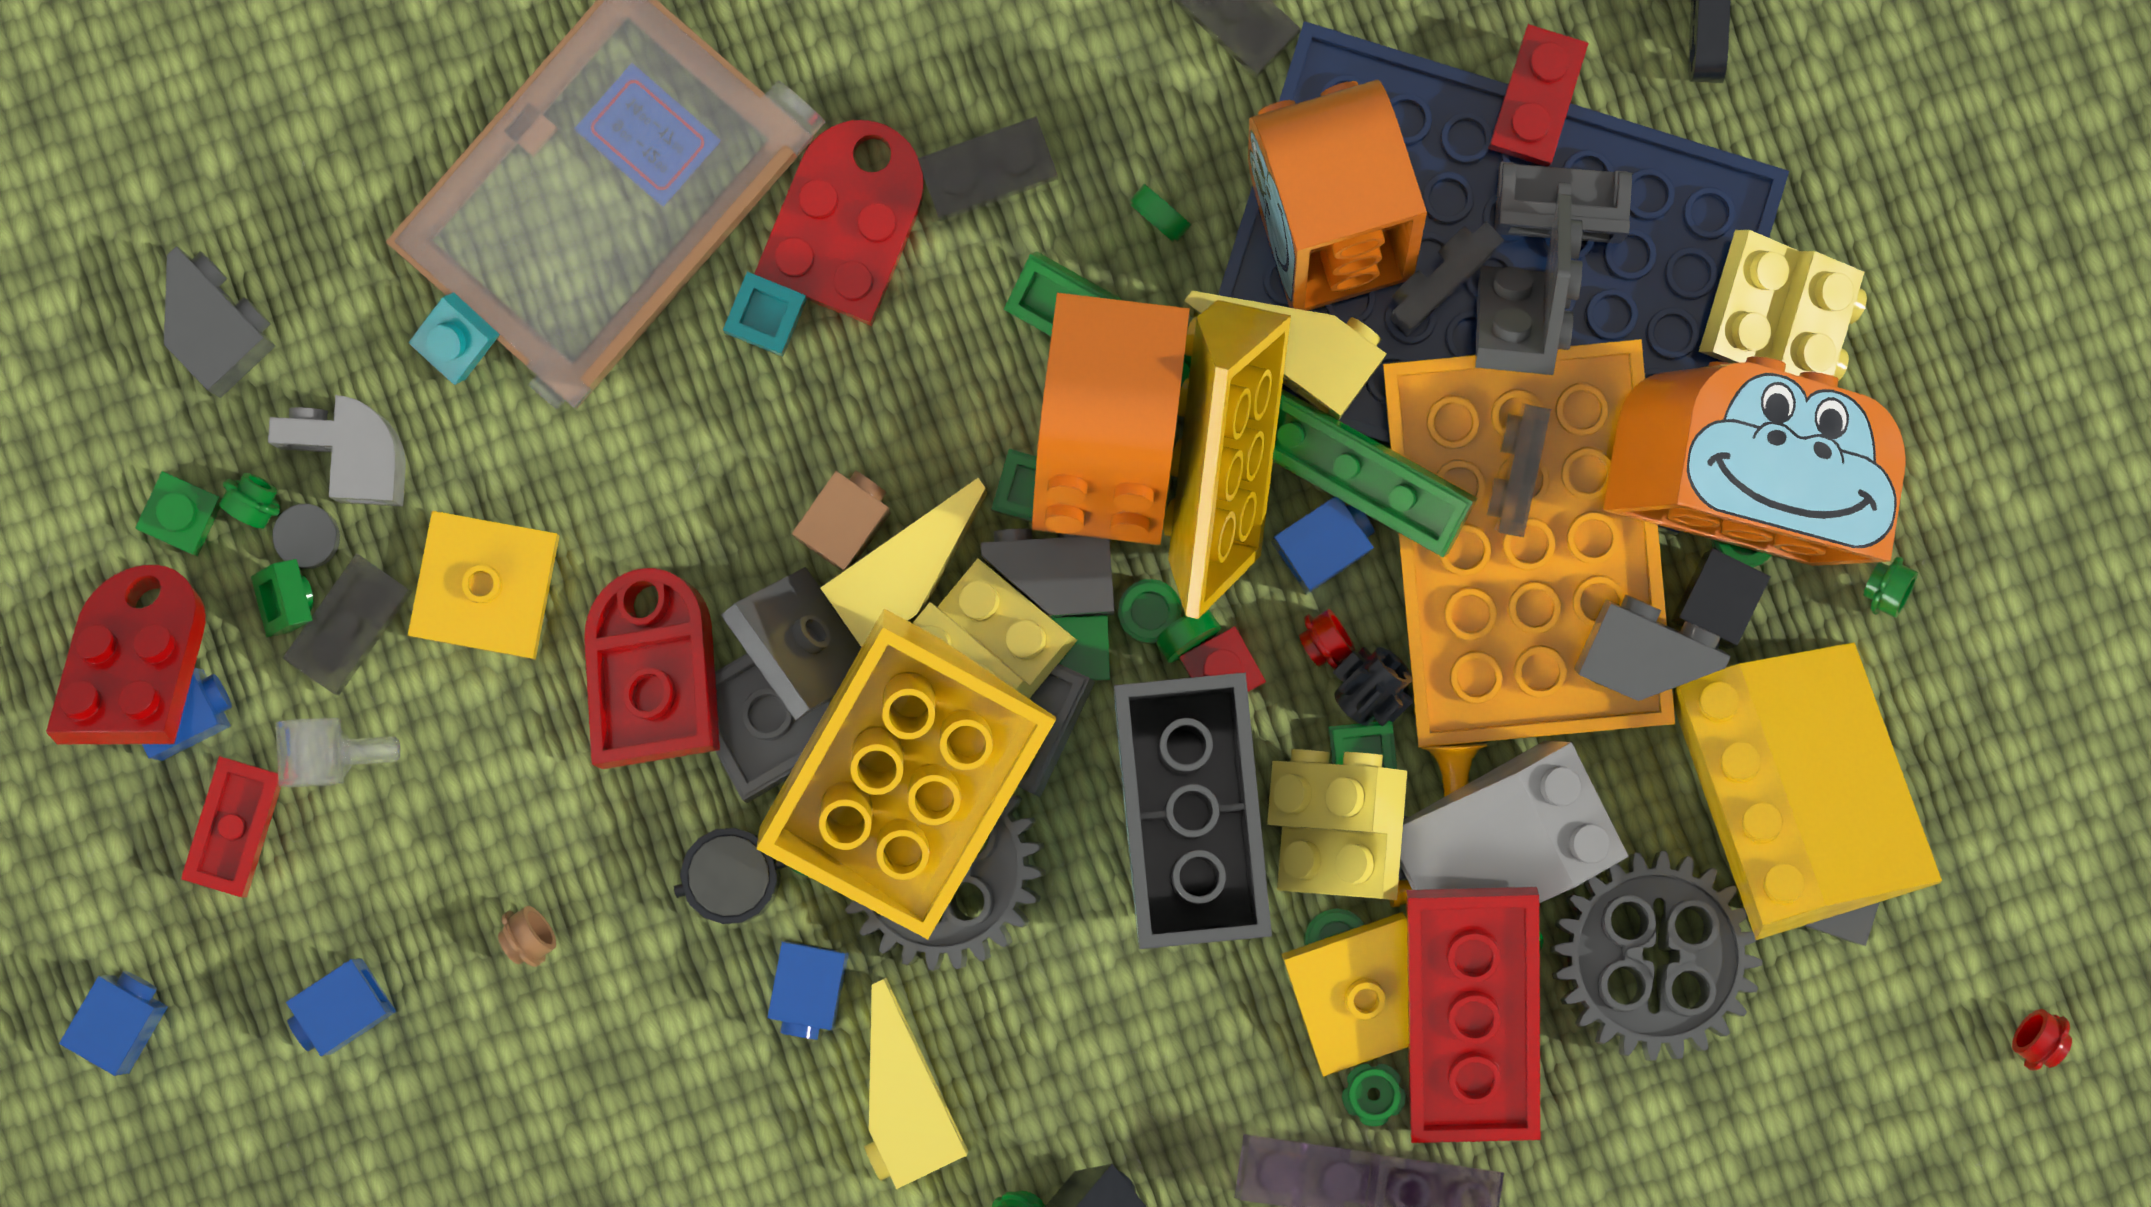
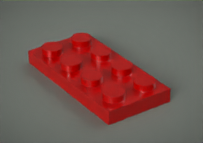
[1406,887,1541,1143]

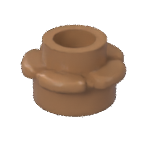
[498,906,557,967]

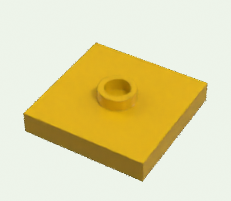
[408,511,560,660]
[1281,912,1409,1077]

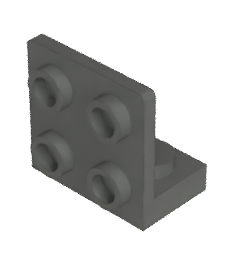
[1475,194,1583,375]

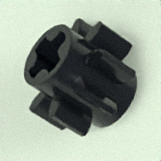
[1333,647,1413,726]

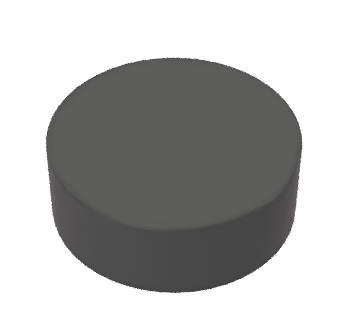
[273,504,340,569]

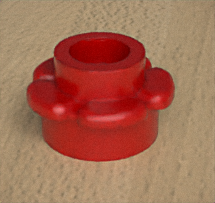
[1299,609,1356,669]
[2012,1009,2072,1071]

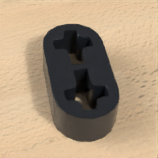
[1688,0,1731,83]

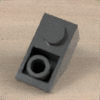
[164,246,275,398]
[981,529,1114,618]
[1574,594,1731,701]

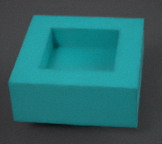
[723,272,807,357]
[408,292,500,385]

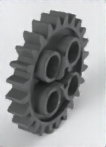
[845,795,1046,971]
[1550,851,1762,1061]

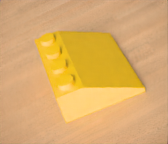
[1163,300,1291,619]
[756,609,1056,939]
[1673,642,1942,940]

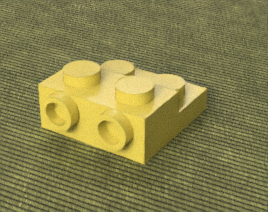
[1699,230,1867,381]
[912,558,1077,699]
[1267,749,1407,900]

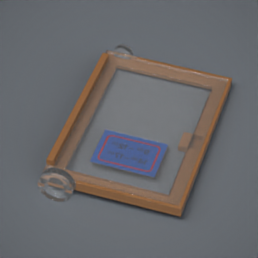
[386,0,825,409]

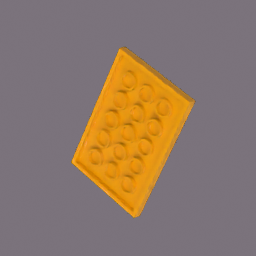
[1383,339,1675,748]

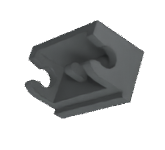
[1494,162,1632,244]

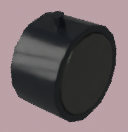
[673,828,788,924]

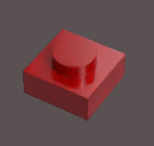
[1179,626,1266,692]

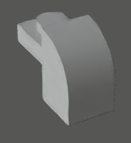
[268,395,406,507]

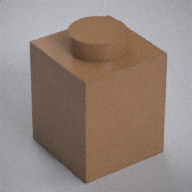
[792,471,891,572]

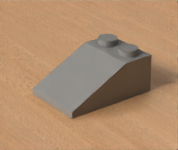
[1400,740,1629,903]

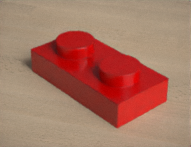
[1488,24,1589,167]
[181,756,285,898]

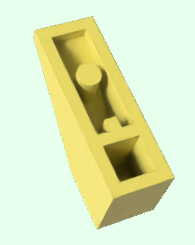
[1183,291,1386,420]
[820,478,987,647]
[864,978,969,1189]

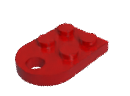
[754,120,924,326]
[46,565,206,745]
[584,568,720,769]

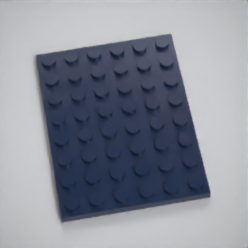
[1218,21,1789,535]

